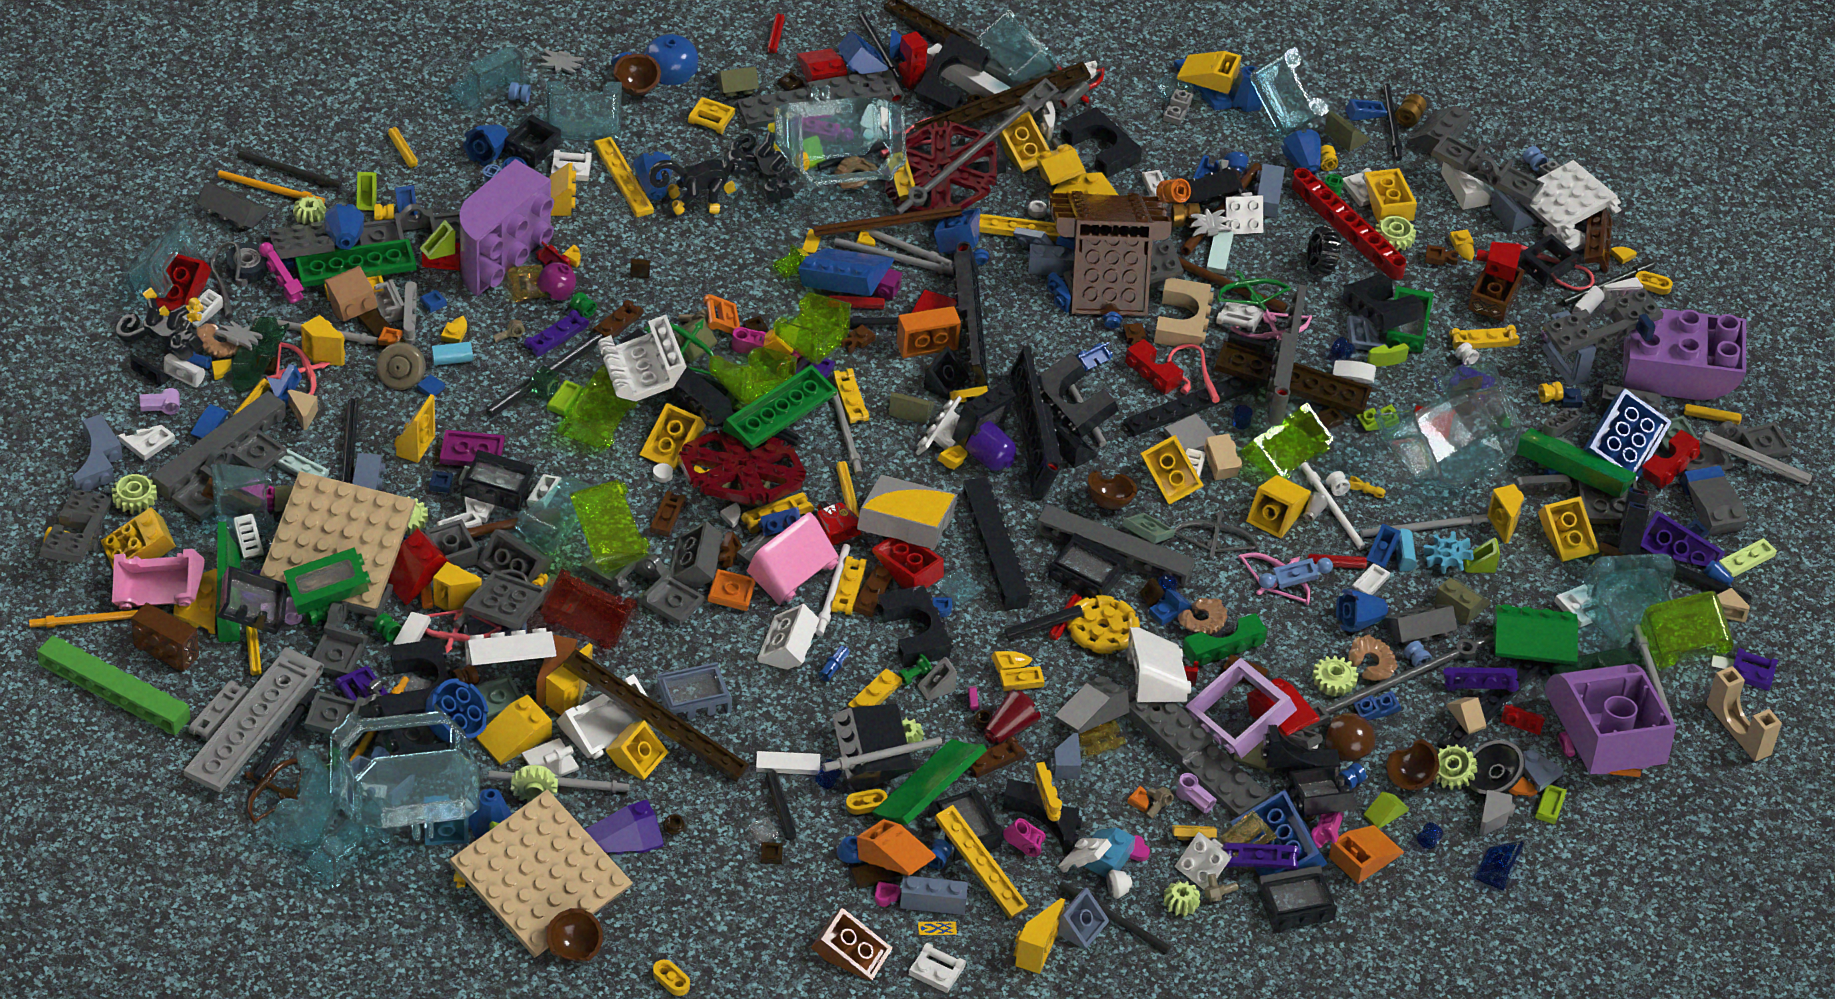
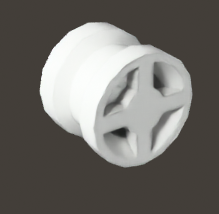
[1455,342,1479,366]
[1326,471,1351,496]

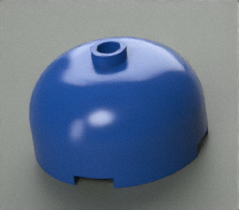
[644,34,698,85]
[425,679,489,744]

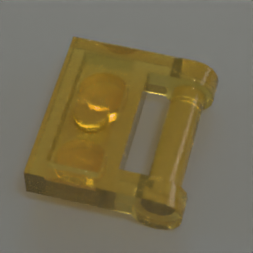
[508,265,547,302]
[1221,810,1277,856]

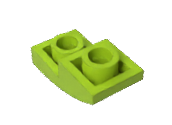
[1367,343,1409,367]
[1357,404,1401,431]

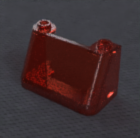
[540,568,638,650]

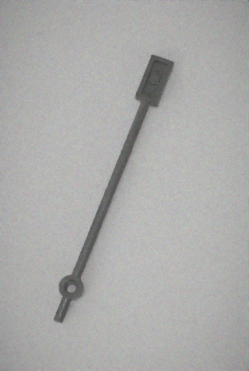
[895,78,1059,215]
[1304,635,1493,730]

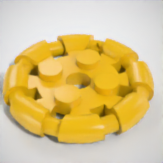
[1067,595,1140,654]

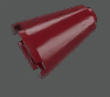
[984,688,1041,745]

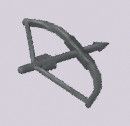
[1174,509,1259,560]

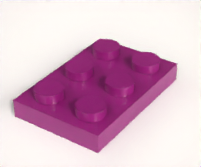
[440,430,505,470]

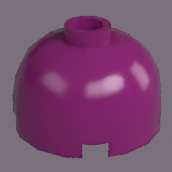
[537,262,576,300]

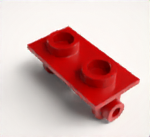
[536,241,573,271]
[1500,704,1546,735]

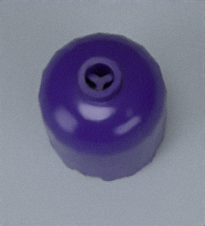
[966,421,1016,471]

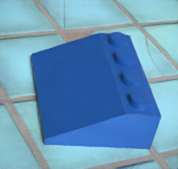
[798,248,894,296]
[1583,388,1672,482]
[1230,790,1327,877]

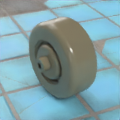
[377,342,426,390]

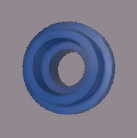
[973,249,989,265]
[1103,311,1122,328]

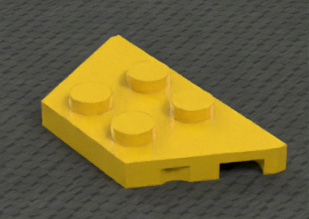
[1048,172,1118,207]
[174,569,217,634]

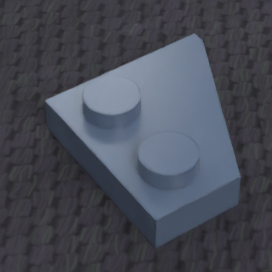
[1013,227,1055,248]
[1347,315,1387,351]
[1523,749,1564,792]

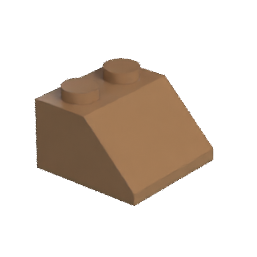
[325,266,378,321]

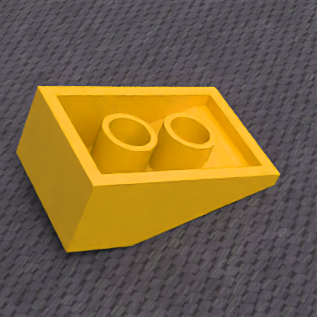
[998,111,1050,173]
[1364,168,1417,224]
[394,394,435,463]
[639,403,706,471]
[1140,435,1204,505]
[1538,496,1600,562]
[546,643,593,715]
[476,694,552,765]
[1013,898,1065,974]

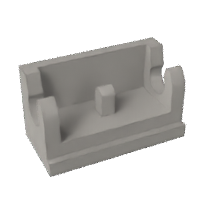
[374,279,404,322]

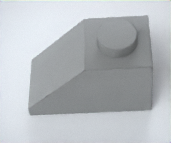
[1479,790,1515,836]

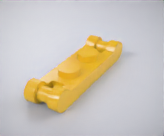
[1449,325,1520,350]
[833,368,869,424]
[741,493,814,534]
[831,556,867,615]

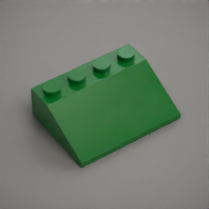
[1492,604,1578,665]

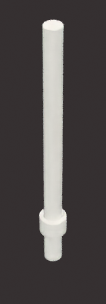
[1300,462,1366,550]
[815,544,851,636]

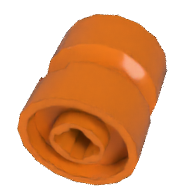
[1156,178,1191,204]

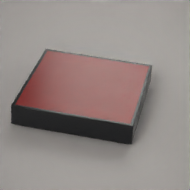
[910,289,959,313]

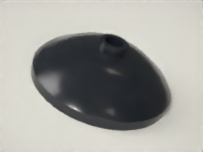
[1468,740,1525,796]

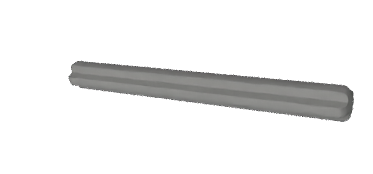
[1702,431,1812,485]

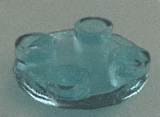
[1158,74,1194,100]

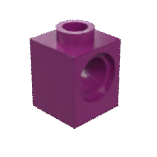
[875,268,902,301]

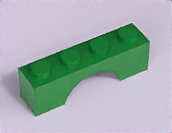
[1182,613,1267,667]

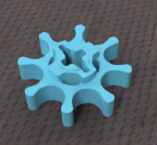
[1424,531,1474,574]

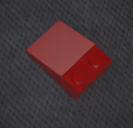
[796,48,847,83]
[154,252,212,311]
[387,528,451,605]
[872,537,944,589]
[1246,678,1320,736]

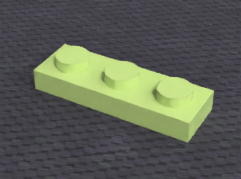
[1719,538,1777,577]

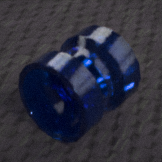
[815,759,843,789]

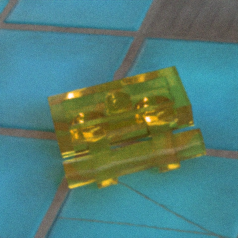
[1073,719,1126,756]

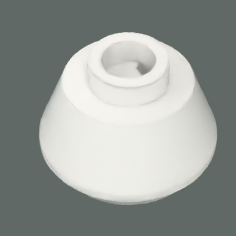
[1106,870,1132,899]

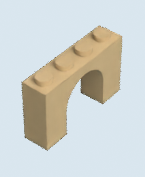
[1154,278,1214,350]
[1706,666,1782,762]

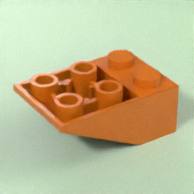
[857,819,936,876]
[1329,825,1404,884]

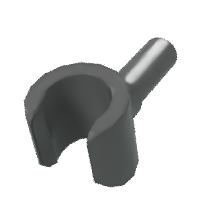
[367,679,382,695]

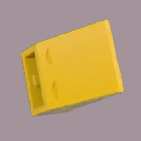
[1176,51,1242,94]
[100,507,176,569]

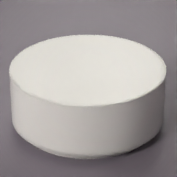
[1028,201,1047,218]
[653,463,673,483]

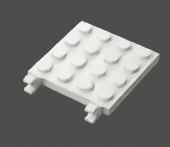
[1515,160,1621,238]

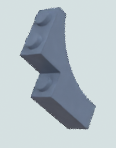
[72,414,123,492]

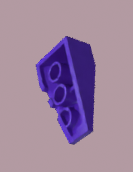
[1641,510,1725,567]
[584,799,664,855]

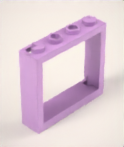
[1186,658,1297,759]

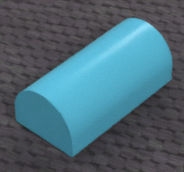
[432,342,473,366]
[1396,528,1417,571]

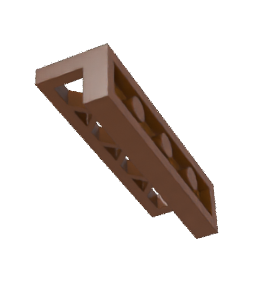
[1584,208,1613,273]

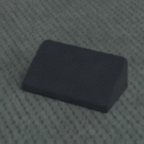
[130,354,170,386]

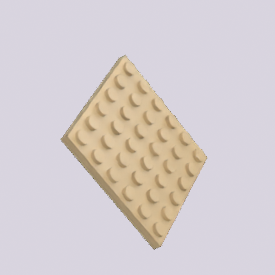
[260,471,416,609]
[449,789,633,958]

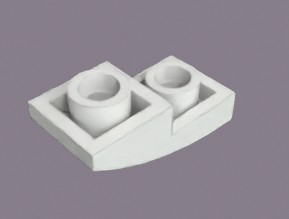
[1040,101,1055,140]
[1333,360,1376,384]

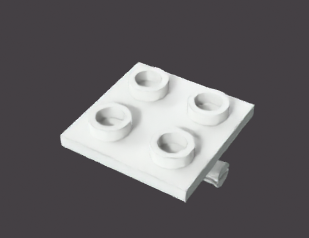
[1225,192,1263,234]
[522,738,579,777]
[1174,832,1237,890]

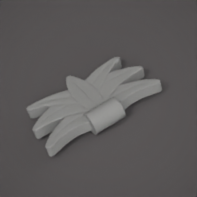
[541,49,584,75]
[1189,208,1232,237]
[215,321,262,351]

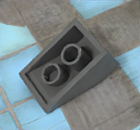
[1687,476,1749,536]
[1054,676,1129,734]

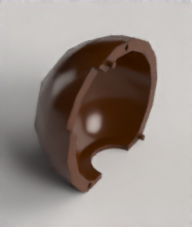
[613,54,661,96]
[1087,470,1137,510]
[1324,713,1376,761]
[1386,739,1440,791]
[547,908,603,962]

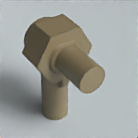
[678,309,709,324]
[493,319,525,343]
[1146,787,1173,820]
[1204,874,1239,901]

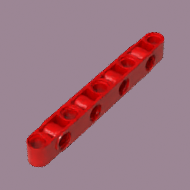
[1292,168,1407,280]

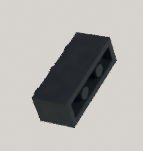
[1186,167,1244,207]

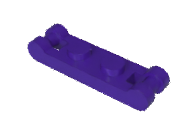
[524,310,589,357]
[1443,667,1519,692]
[1222,843,1300,870]

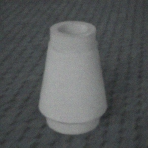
[1303,492,1328,522]

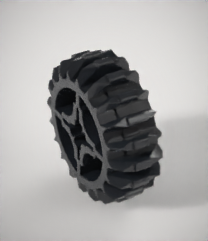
[1305,225,1342,277]

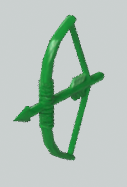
[1217,269,1291,311]
[644,319,717,378]

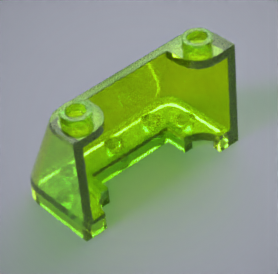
[773,292,851,365]
[709,347,797,404]
[556,364,639,450]
[1240,403,1335,479]
[569,479,651,574]
[1640,591,1734,668]

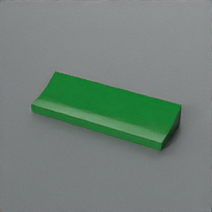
[295,238,417,287]
[722,365,838,450]
[1513,428,1637,498]
[217,522,241,642]
[872,739,987,825]

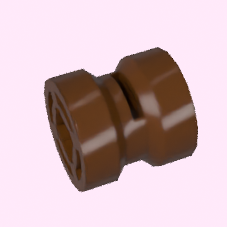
[451,664,479,685]

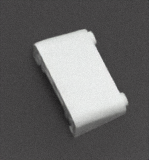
[1127,627,1191,702]
[556,674,653,760]

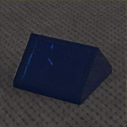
[1474,840,1524,891]

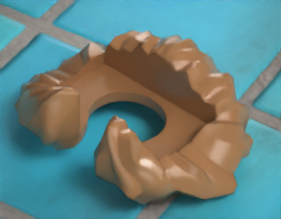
[834,156,880,190]
[196,323,243,358]
[1178,598,1228,636]
[1348,634,1398,681]

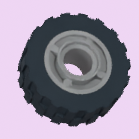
[225,242,268,284]

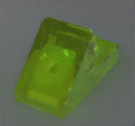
[774,244,809,278]

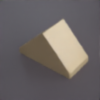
[287,390,318,430]
[1706,588,1750,622]
[1447,697,1486,735]

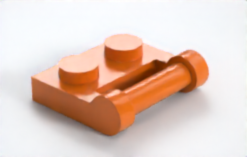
[703,294,740,334]

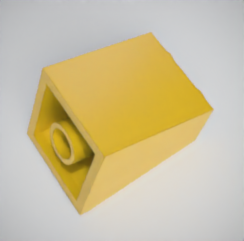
[1246,475,1311,539]

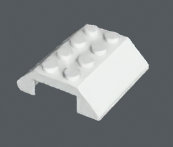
[598,315,686,401]
[465,628,556,665]

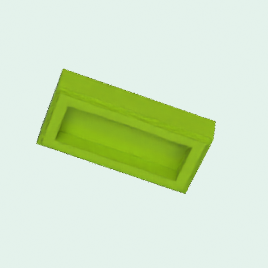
[547,380,583,416]
[1535,785,1567,824]

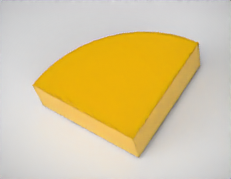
[856,230,875,247]
[562,244,581,268]
[1610,247,1637,264]
[212,359,232,380]

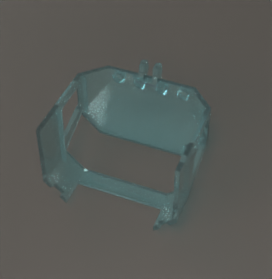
[774,85,906,188]
[330,703,480,840]

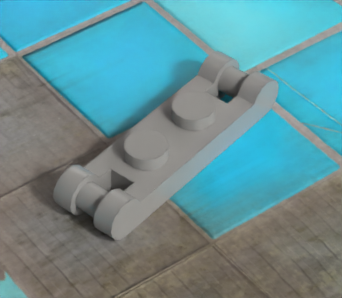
[403,281,417,344]
[188,680,250,741]

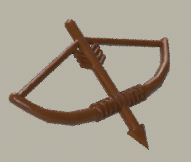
[244,758,309,825]

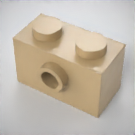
[1203,434,1242,480]

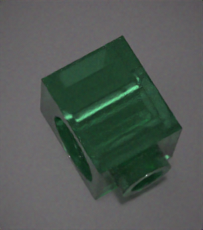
[532,365,559,401]

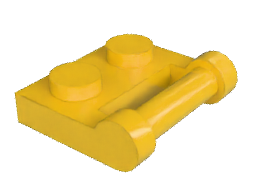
[688,97,735,134]

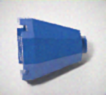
[1228,65,1267,112]
[463,124,509,166]
[1281,129,1321,175]
[633,151,673,200]
[325,204,364,249]
[1336,589,1388,632]
[468,788,512,839]

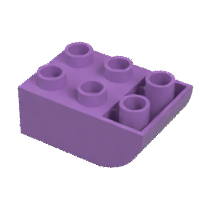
[459,159,554,296]
[1623,308,1746,400]
[1544,664,1676,775]

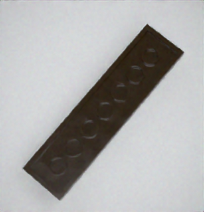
[1214,341,1372,415]

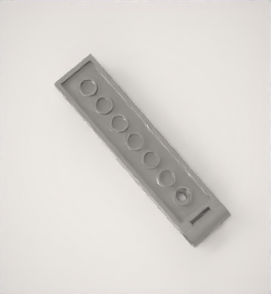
[184,647,324,793]

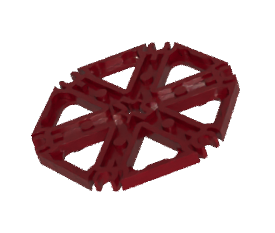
[885,121,997,212]
[678,429,806,505]

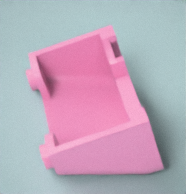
[747,512,839,606]
[112,549,205,610]

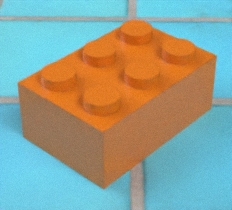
[896,306,961,358]

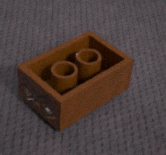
[1468,265,1525,322]
[131,602,199,672]

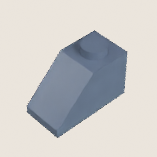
[1050,733,1081,779]

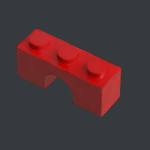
[898,31,928,90]
[1125,339,1184,395]
[1642,429,1700,489]

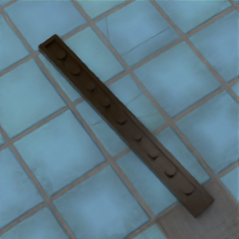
[914,61,1091,141]
[563,649,750,782]

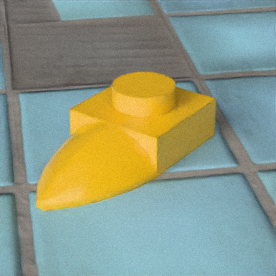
[1449,229,1474,262]
[441,316,467,344]
[937,445,968,470]
[991,651,1032,673]

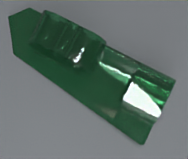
[232,317,290,393]
[1545,648,1642,676]

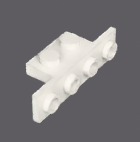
[915,396,962,455]

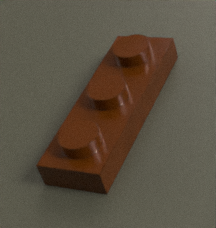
[853,564,893,617]

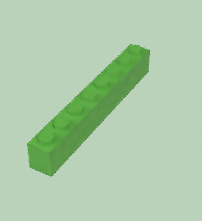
[37,635,190,735]

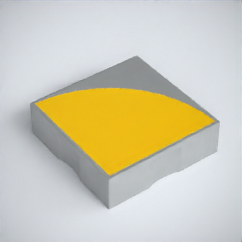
[857,475,958,550]

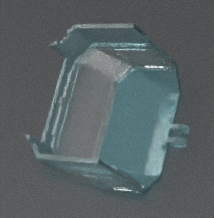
[1374,361,1522,491]

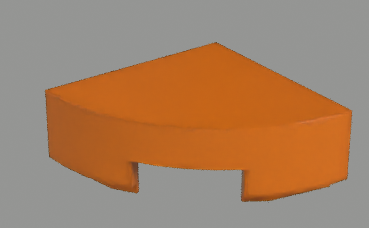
[378,327,403,345]
[1508,777,1538,797]
[1127,786,1149,813]

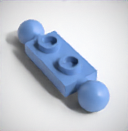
[1259,558,1333,589]

